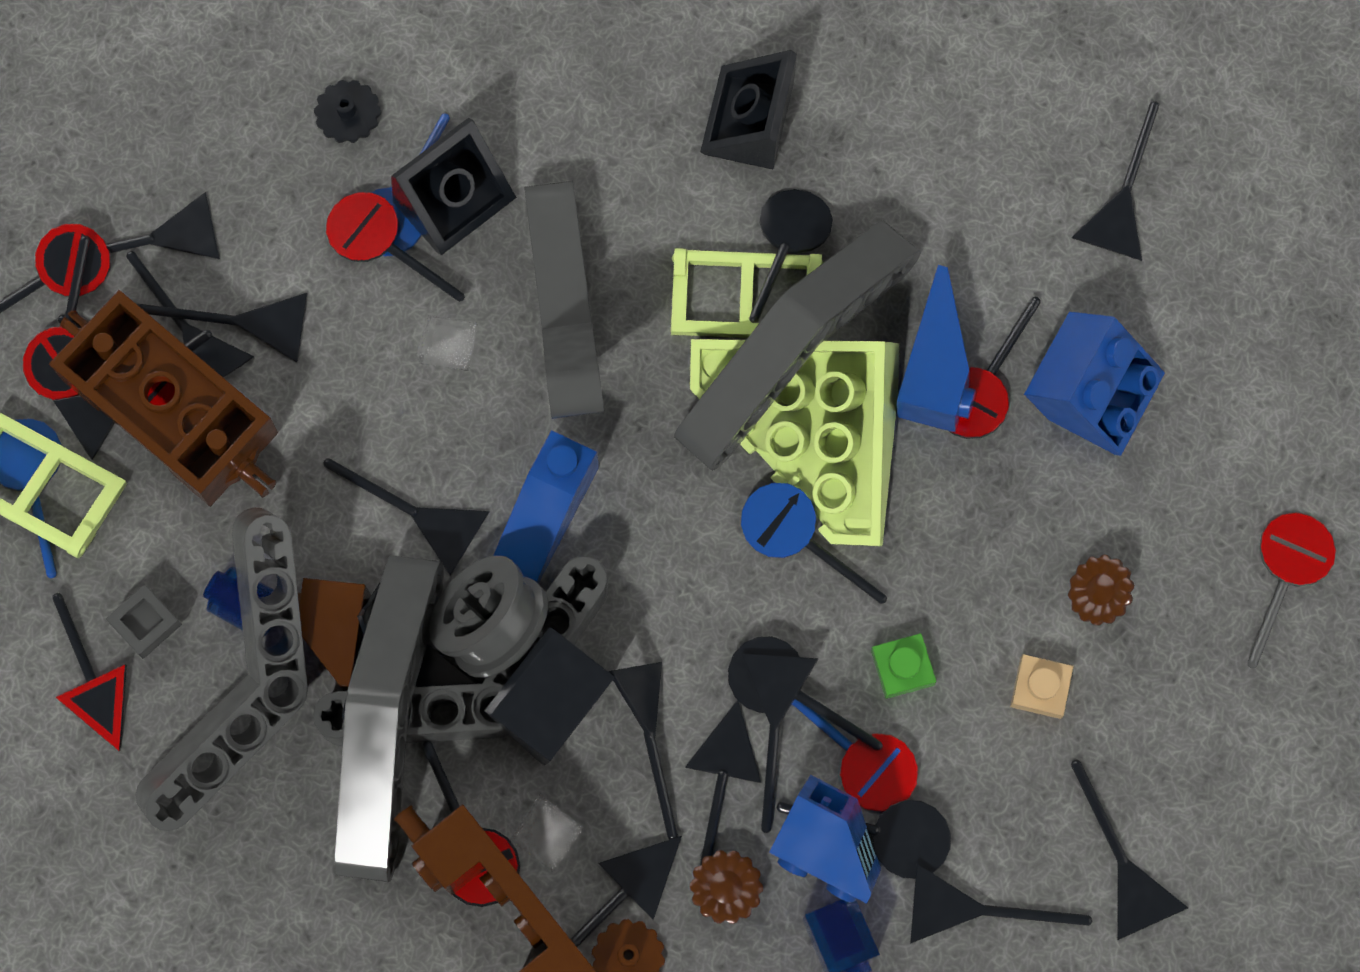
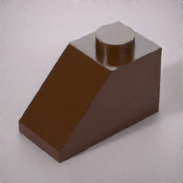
[297,578,371,691]

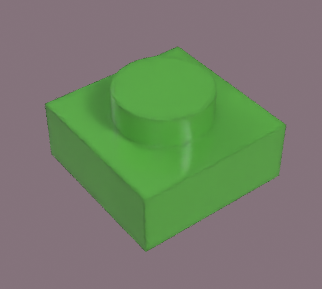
[871,633,936,699]

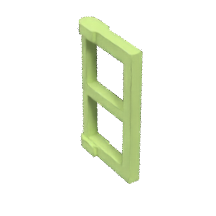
[671,248,824,338]
[0,413,127,559]

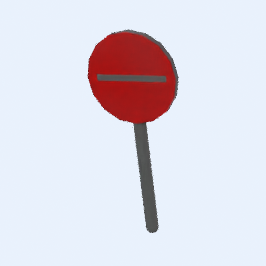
[1248,512,1336,668]

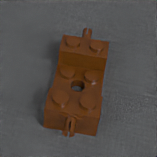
[49,290,278,507]
[394,804,596,972]

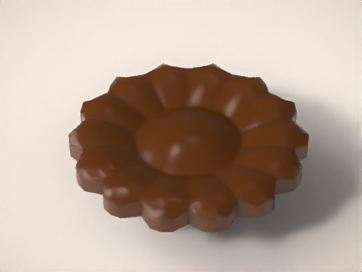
[1068,554,1135,626]
[689,850,763,924]
[592,919,665,972]

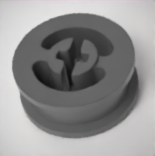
[429,556,548,678]

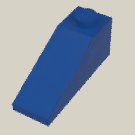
[897,265,976,432]
[493,430,599,584]

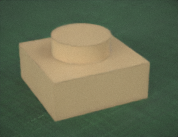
[1010,654,1073,719]

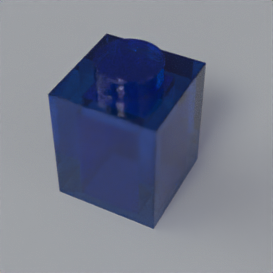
[802,899,880,972]

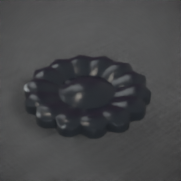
[314,80,381,143]

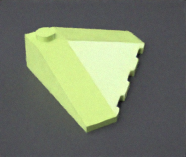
[690,339,899,546]

